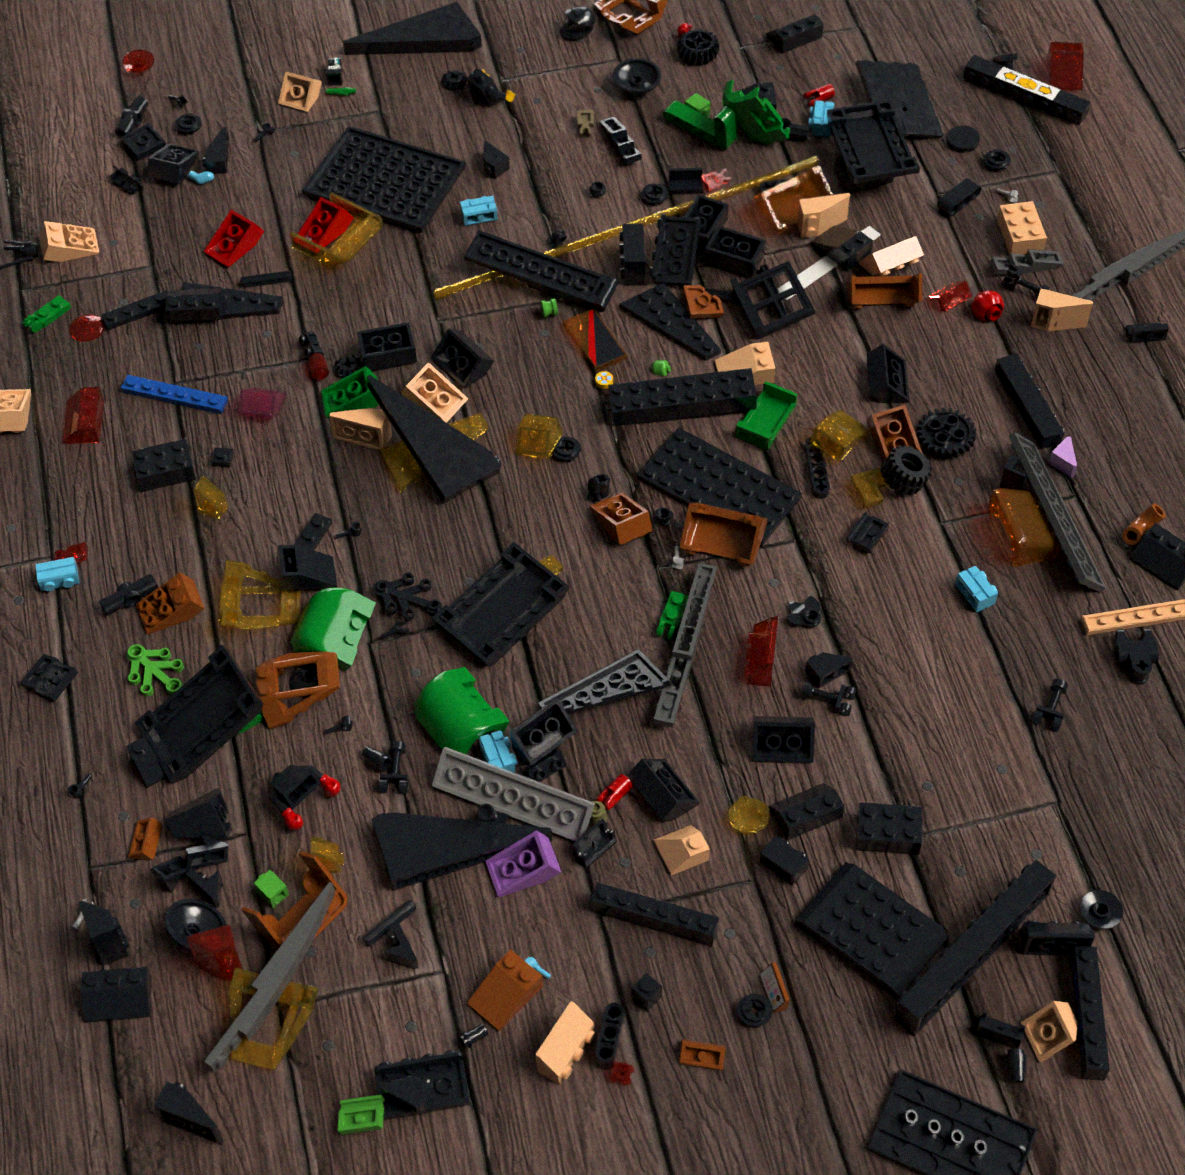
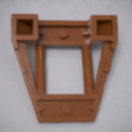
[594,0,668,34]
[256,652,340,729]

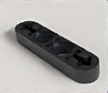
[805,437,830,499]

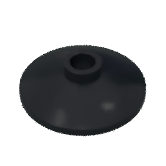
[290,664,318,698]
[1080,890,1123,930]

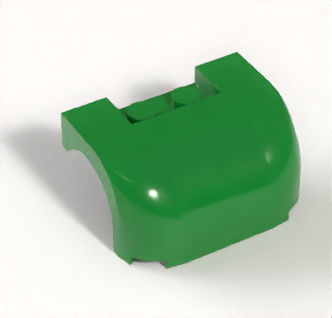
[722,80,790,144]
[290,587,376,671]
[414,667,510,754]

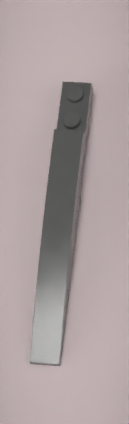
[1072,230,1185,301]
[653,563,717,728]
[204,882,335,1073]

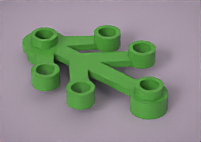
[127,644,184,697]

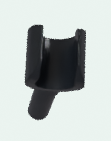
[168,95,188,108]
[254,123,275,142]
[335,522,362,539]
[381,621,409,639]
[325,716,353,734]
[68,774,92,798]

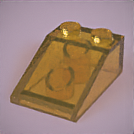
[810,410,870,462]

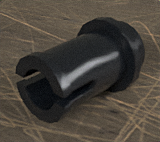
[459,1023,488,1048]

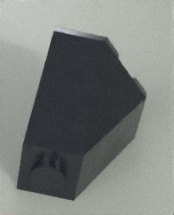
[165,788,232,839]

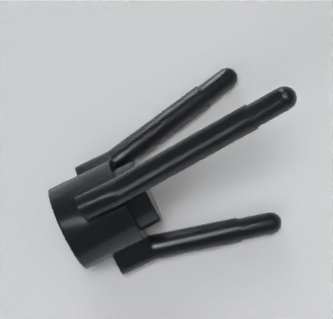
[0,240,38,269]

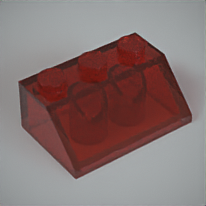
[63,387,104,444]
[744,616,778,687]
[187,925,245,981]

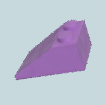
[486,831,561,897]

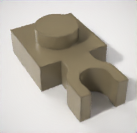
[577,110,594,137]

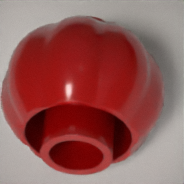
[971,290,1004,322]

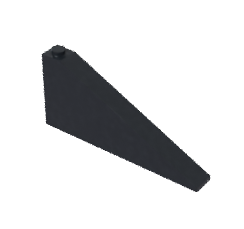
[342,1,482,55]
[365,375,501,504]
[372,812,552,891]

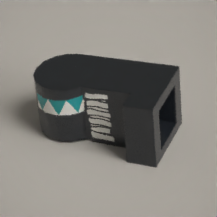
[326,58,343,86]

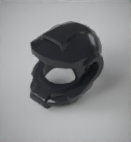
[560,6,596,40]

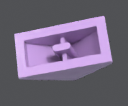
[1049,437,1077,477]

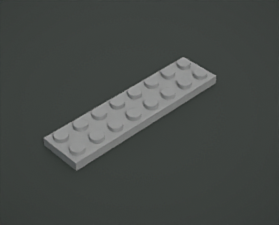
[432,747,595,841]

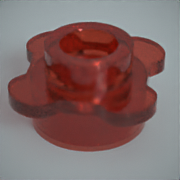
[610,1062,634,1086]

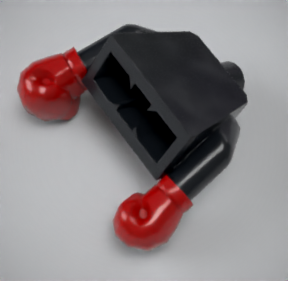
[270,765,340,831]

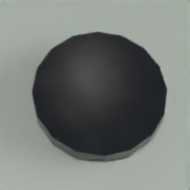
[947,125,980,152]

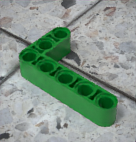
[663,100,737,150]

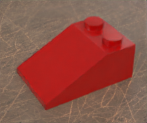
[294,197,354,252]
[203,209,265,267]

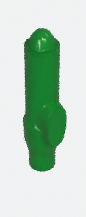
[324,87,356,97]

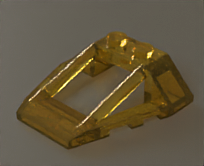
[218,560,301,629]
[229,968,319,1070]

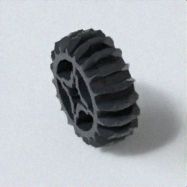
[677,28,720,66]

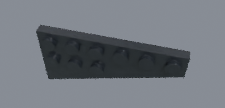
[168,282,284,324]
[620,283,721,361]
[538,649,671,714]

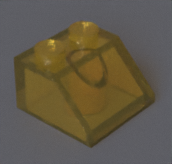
[516,413,563,459]

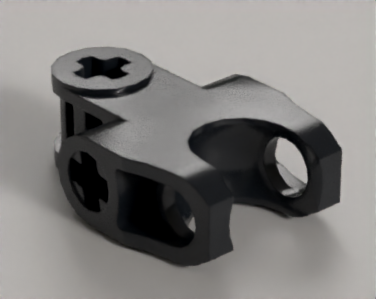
[1114,628,1159,685]

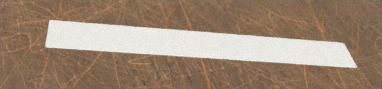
[778,226,881,300]

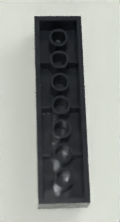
[608,368,757,426]

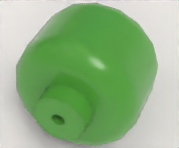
[652,360,671,376]

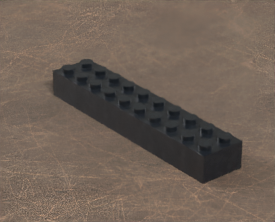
[894,860,1056,1037]

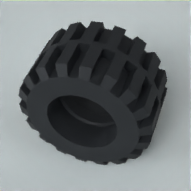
[880,445,932,495]

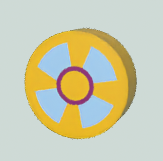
[595,371,613,389]

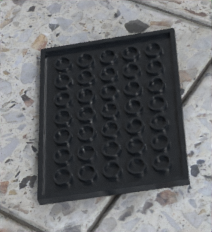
[302,125,466,232]

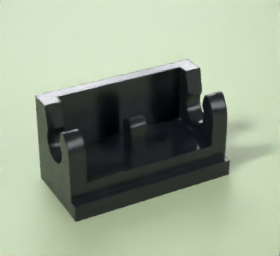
[572,818,617,868]
[976,1011,1026,1049]

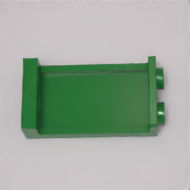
[735,381,797,450]

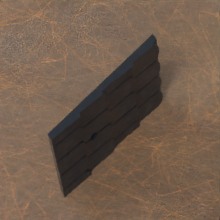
[855,60,944,138]
[865,1069,1038,1175]

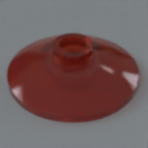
[122,49,155,73]
[69,314,105,342]

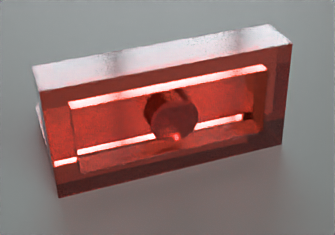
[929,281,973,312]

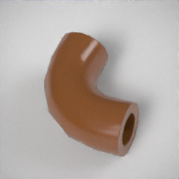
[1122,503,1166,545]

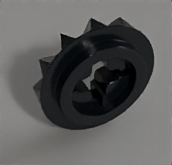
[442,70,467,89]
[175,114,202,134]
[984,149,1011,171]
[642,183,668,205]
[334,354,363,378]
[552,436,581,462]
[738,994,773,1028]

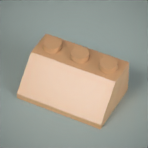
[858,236,924,277]
[535,1001,595,1085]

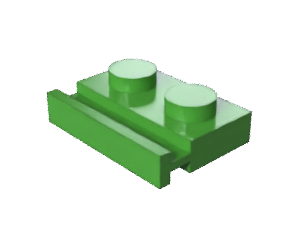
[338,1095,385,1135]

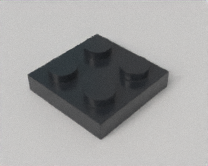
[121,123,166,160]

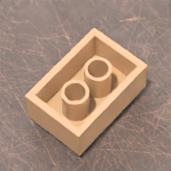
[997,201,1047,254]

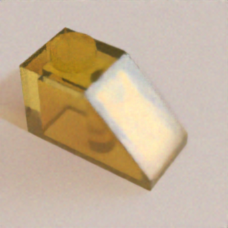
[193,476,228,519]
[311,836,345,874]

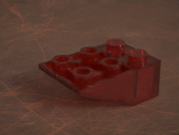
[1047,42,1084,90]

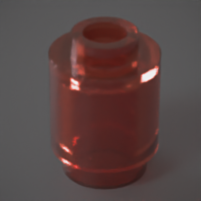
[308,353,330,380]

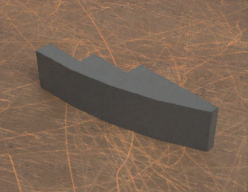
[990,249,1064,274]

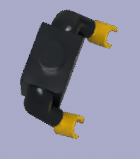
[467,69,516,108]

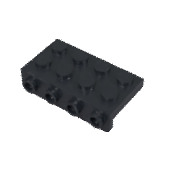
[650,213,701,286]
[374,1050,470,1120]

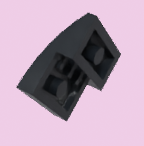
[20,654,78,702]

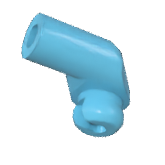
[188,171,214,185]

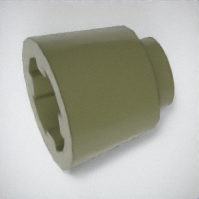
[588,801,607,826]

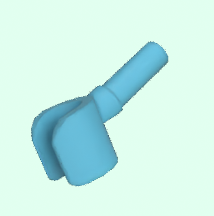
[524,957,551,979]

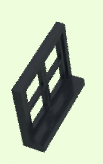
[730,261,816,339]

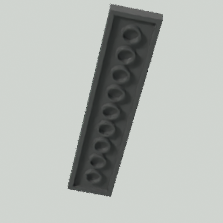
[1009,432,1106,592]

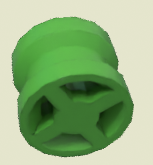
[540,298,558,318]

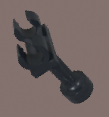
[1001,265,1050,296]
[1032,679,1068,731]
[801,682,856,716]
[379,741,409,793]
[477,803,510,823]

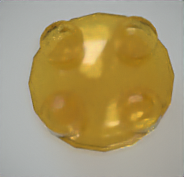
[729,796,770,834]

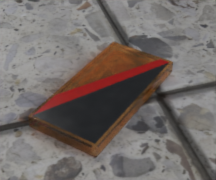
[563,309,627,372]

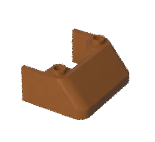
[846,274,923,308]
[241,851,348,949]

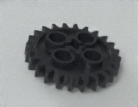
[916,407,976,459]

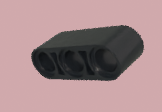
[937,178,982,217]
[596,1002,624,1070]

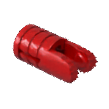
[803,83,835,107]
[595,774,633,810]

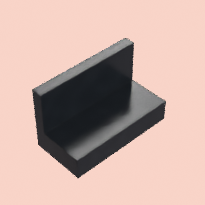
[669,167,703,195]
[1125,322,1169,343]
[999,455,1026,499]

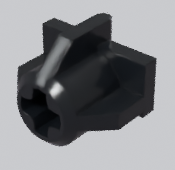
[587,474,610,502]

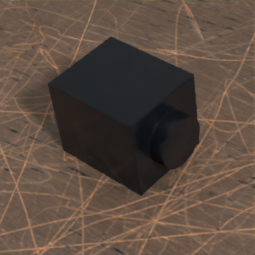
[632,973,662,1012]

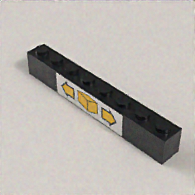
[963,55,1091,125]

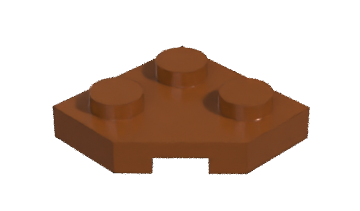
[682,285,724,318]

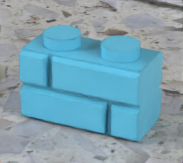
[809,101,834,137]
[460,196,498,226]
[36,557,80,591]
[955,566,998,612]
[479,731,517,773]

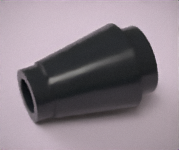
[362,746,392,772]
[1005,1049,1028,1083]

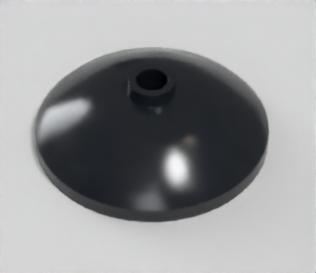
[613,58,661,94]
[164,899,227,953]

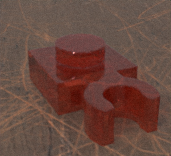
[700,169,732,192]
[54,542,88,563]

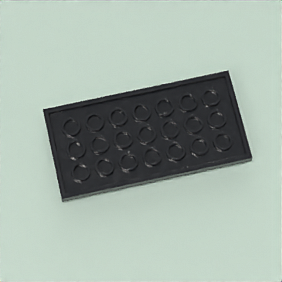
[637,427,802,547]

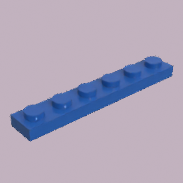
[121,375,228,414]

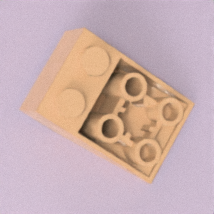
[39,221,99,262]
[1031,289,1093,331]

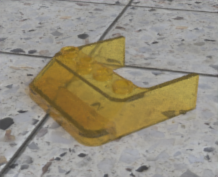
[290,192,383,266]

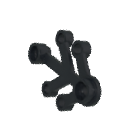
[373,572,442,621]

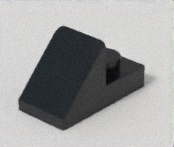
[993,53,1018,70]
[185,835,228,870]
[150,856,194,892]
[186,868,222,908]
[385,923,419,969]

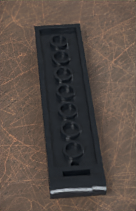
[464,230,619,312]

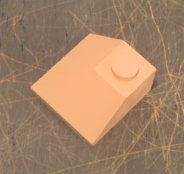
[278,71,322,112]
[654,825,709,876]
[1021,1001,1077,1062]

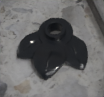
[786,596,821,627]

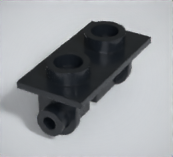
[110,166,144,193]
[299,328,324,365]
[523,750,567,782]

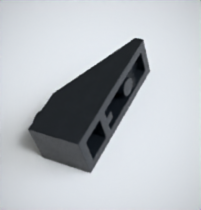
[202,127,229,174]

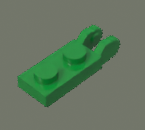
[22,295,71,333]
[656,591,689,640]

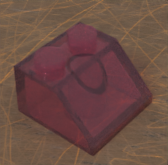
[238,387,286,419]

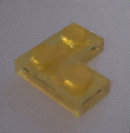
[851,467,888,508]

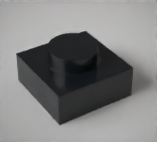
[211,448,234,467]

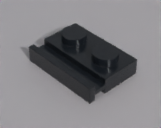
[846,512,889,554]

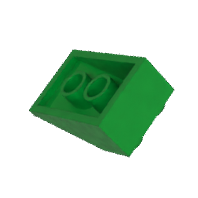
[321,366,379,418]

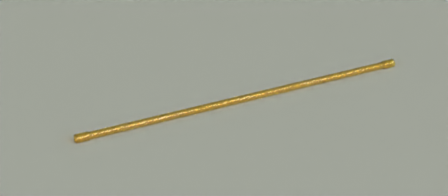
[433,156,819,299]

